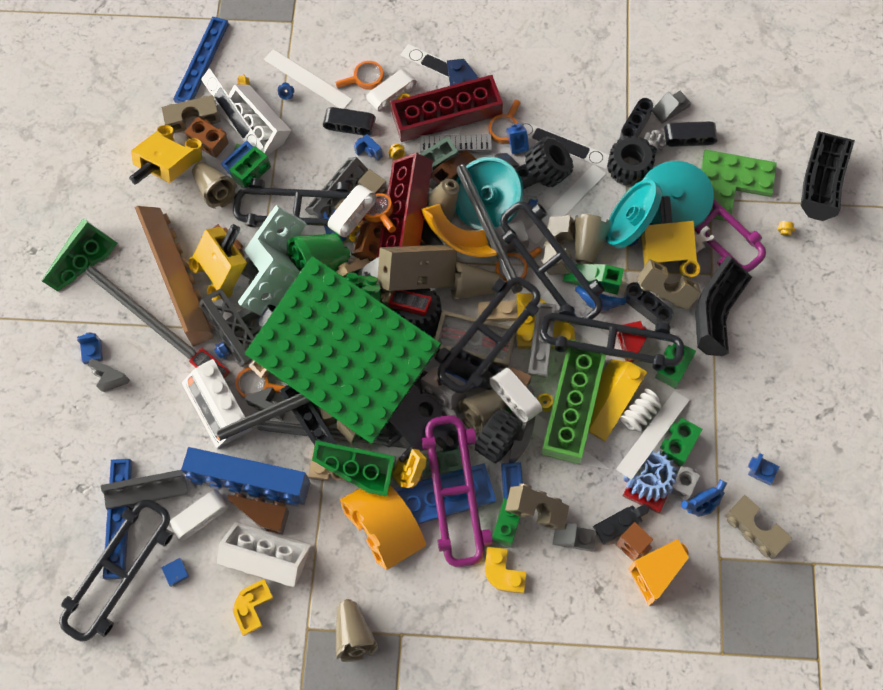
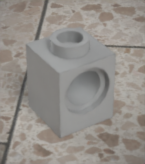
[671,466,700,501]

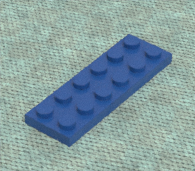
[394,463,496,525]

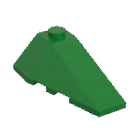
[41,218,118,292]
[312,440,397,496]

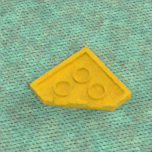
[516,293,575,349]

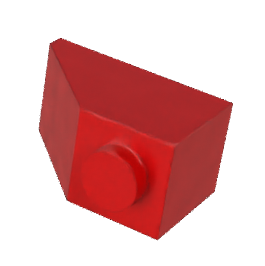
[617,321,647,363]

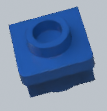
[506,124,529,154]
[354,134,383,161]
[77,332,103,364]
[748,453,780,485]

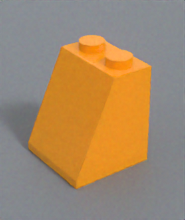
[628,539,689,606]

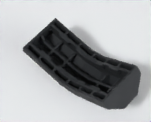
[801,131,855,221]
[695,256,752,356]

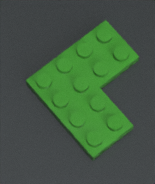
[701,149,777,221]

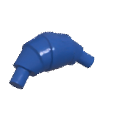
[575,285,626,311]
[681,479,727,517]

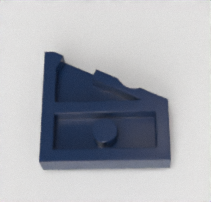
[447,58,479,86]

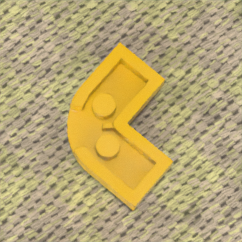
[393,449,427,488]
[485,547,526,594]
[233,579,274,636]

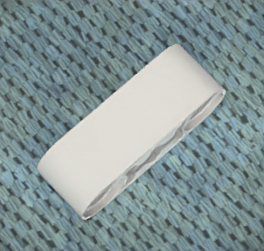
[367,69,417,112]
[328,185,377,237]
[490,368,542,423]
[169,490,229,541]

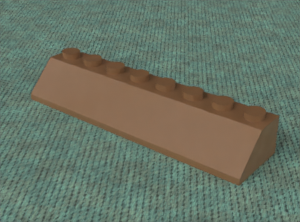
[134,206,215,347]

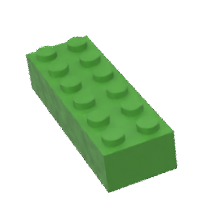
[541,339,606,465]

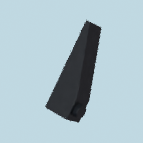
[280,385,337,446]

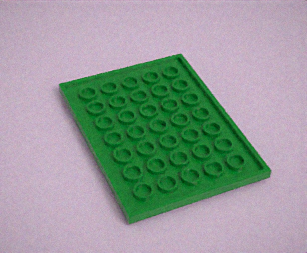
[244,256,441,444]

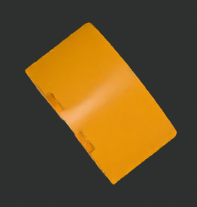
[421,204,497,257]
[340,486,426,570]

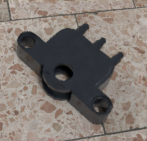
[385,384,460,463]

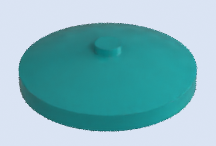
[456,157,524,230]
[643,161,714,229]
[606,179,662,248]

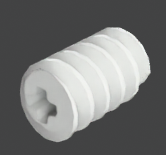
[620,389,662,432]

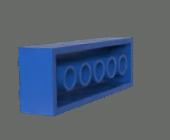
[181,447,311,506]

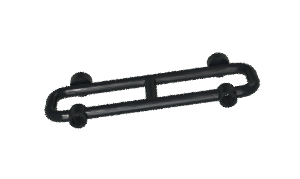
[233,178,352,227]
[500,202,605,320]
[435,277,541,394]
[540,305,684,371]
[59,499,174,642]

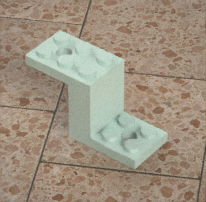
[238,205,307,316]

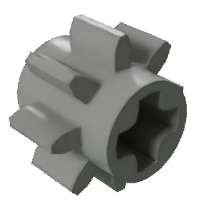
[644,130,666,153]

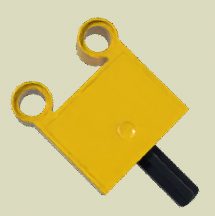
[129,125,203,185]
[641,196,700,277]
[188,224,247,301]

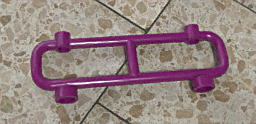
[694,199,766,272]
[422,415,492,567]

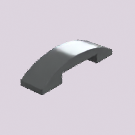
[509,385,536,463]

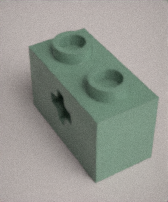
[420,136,459,171]

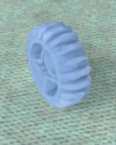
[623,450,677,501]

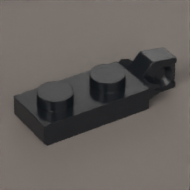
[593,504,649,545]

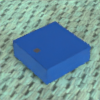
[161,558,189,587]

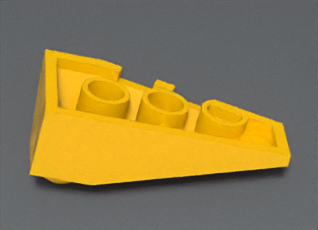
[588,359,647,442]

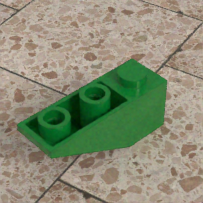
[562,264,624,295]

